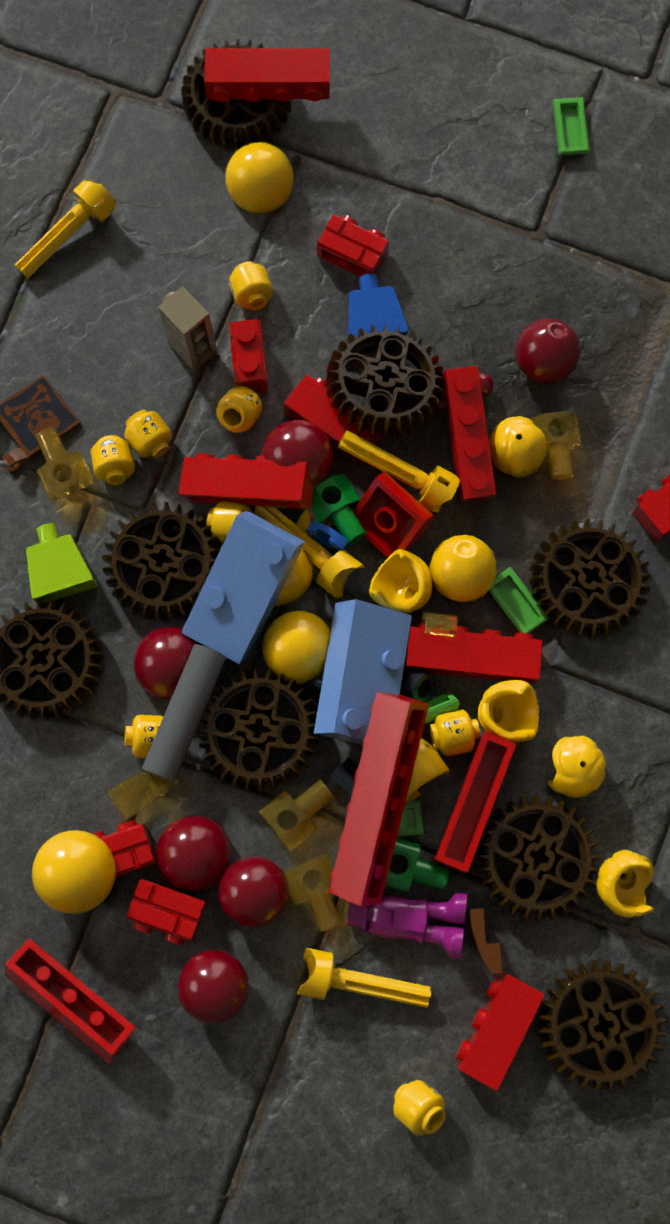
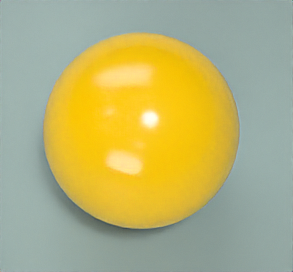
[225,142,294,213]
[262,611,331,684]

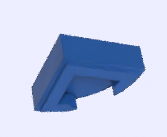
[306,521,349,550]

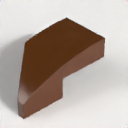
[466,908,502,974]

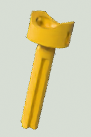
[15,180,116,278]
[338,430,460,512]
[254,506,364,599]
[297,948,431,1008]

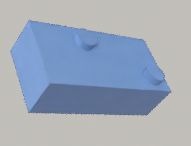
[181,511,305,664]
[314,599,412,745]

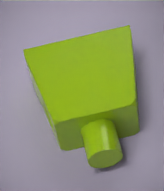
[26,523,98,604]

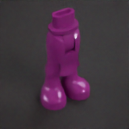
[347,893,467,959]

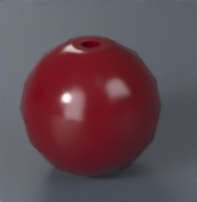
[515,318,581,385]
[219,856,289,928]
[177,950,250,1024]

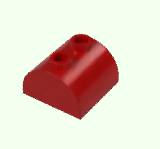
[353,472,435,558]

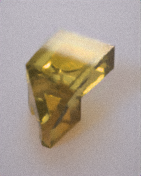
[421,612,457,637]
[107,771,179,822]

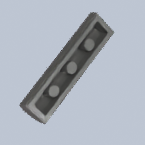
[142,644,227,782]

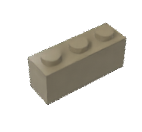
[158,286,217,371]

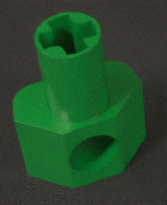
[310,474,366,545]
[385,838,450,894]

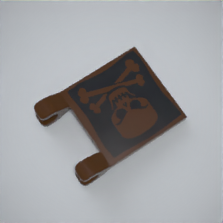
[0,375,81,472]

